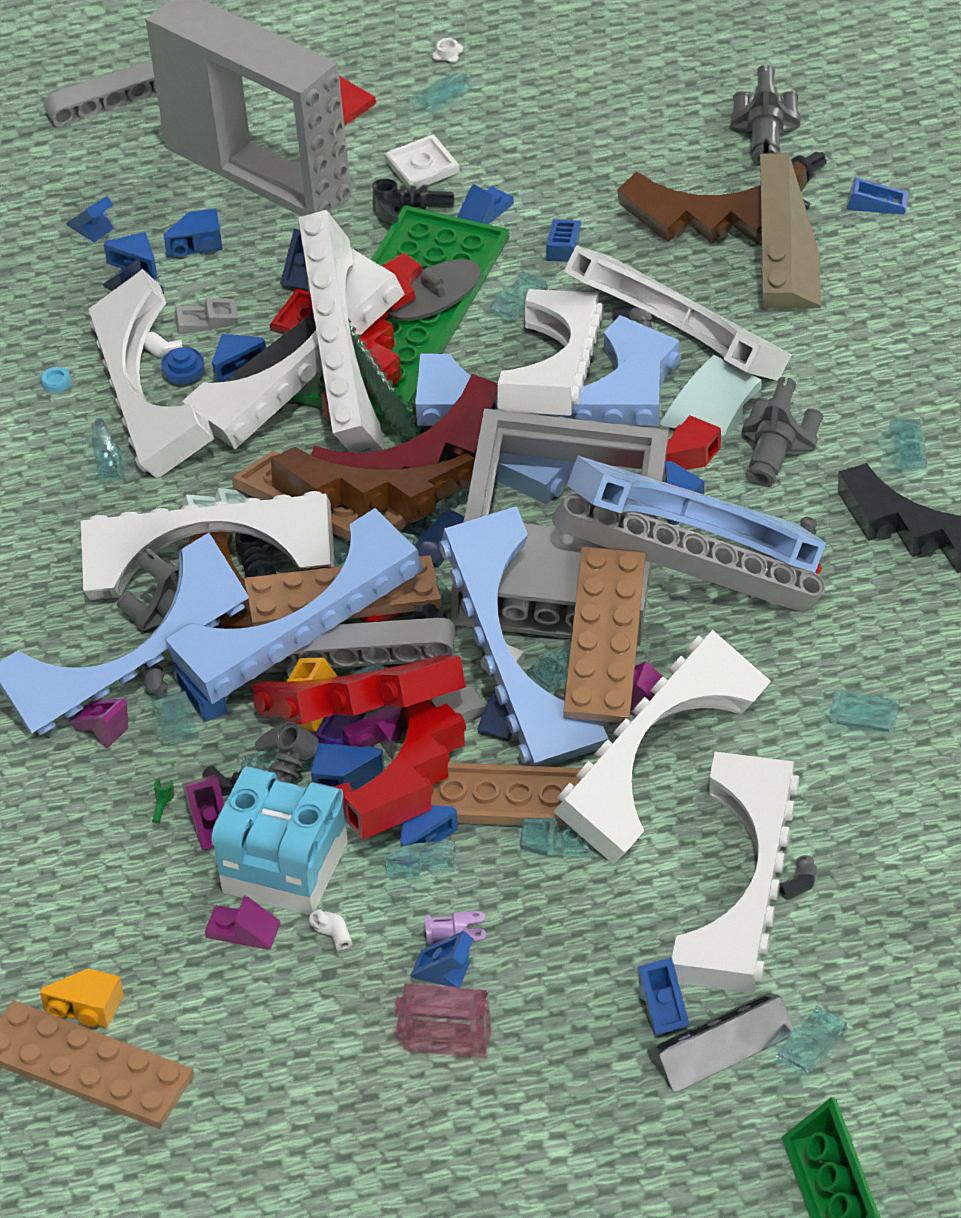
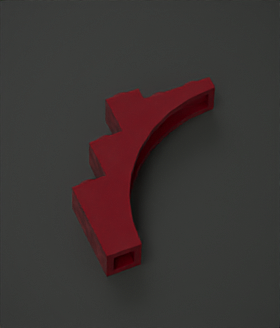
[311,374,498,470]

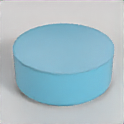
[41,367,71,393]

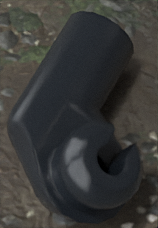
[202,766,242,794]

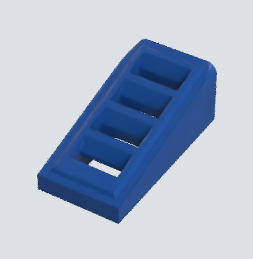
[846,177,909,215]
[546,219,581,262]
[173,662,227,722]

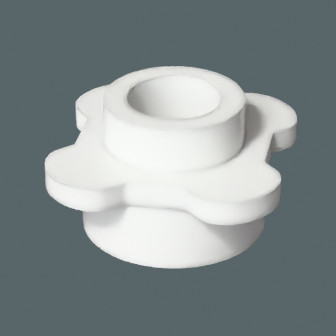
[433,38,463,63]

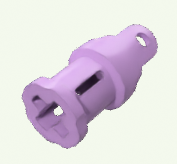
[425,911,486,945]

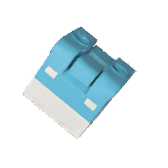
[212,766,348,915]

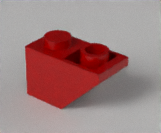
[666,415,721,470]

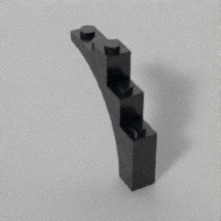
[838,463,961,574]

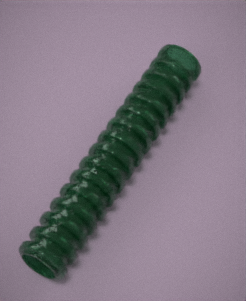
[348,318,424,444]

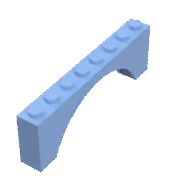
[495,315,681,504]
[416,354,661,426]
[567,456,826,572]
[439,506,608,767]
[165,508,423,704]
[0,533,249,736]

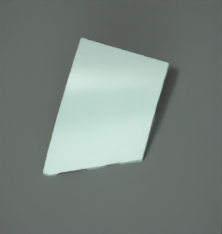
[660,355,761,438]

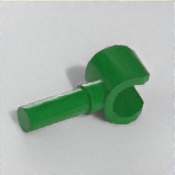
[152,779,174,824]

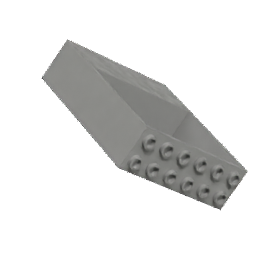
[145,0,351,217]
[452,409,669,646]

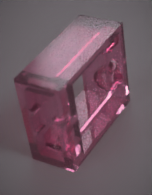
[394,983,492,1058]

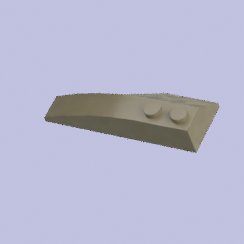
[760,153,821,308]

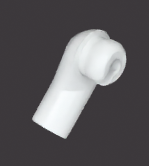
[144,332,182,358]
[309,910,352,951]

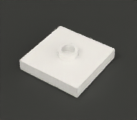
[385,134,460,190]

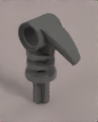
[255,722,319,784]

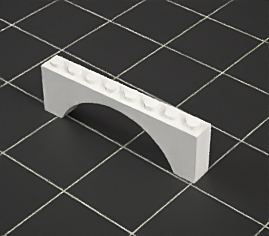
[298,210,384,453]
[564,245,792,381]
[182,248,405,449]
[89,269,214,478]
[498,289,603,415]
[81,491,335,600]
[553,630,771,864]
[672,752,799,994]

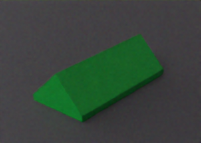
[782,1097,881,1218]

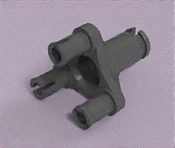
[731,65,801,166]
[741,377,823,487]
[116,548,223,632]

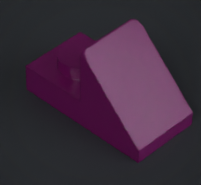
[69,698,128,748]
[342,706,405,759]
[205,896,281,950]

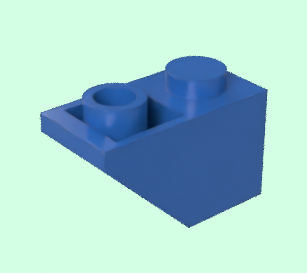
[163,208,223,258]
[311,743,385,791]

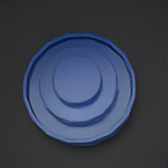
[161,347,205,384]

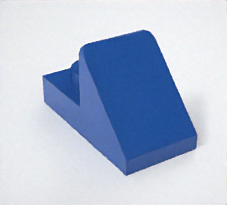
[457,184,514,224]
[66,196,115,243]
[410,931,474,989]
[637,957,690,1035]

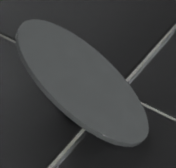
[388,260,481,321]

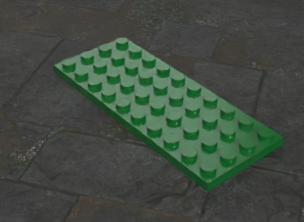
[291,205,510,427]

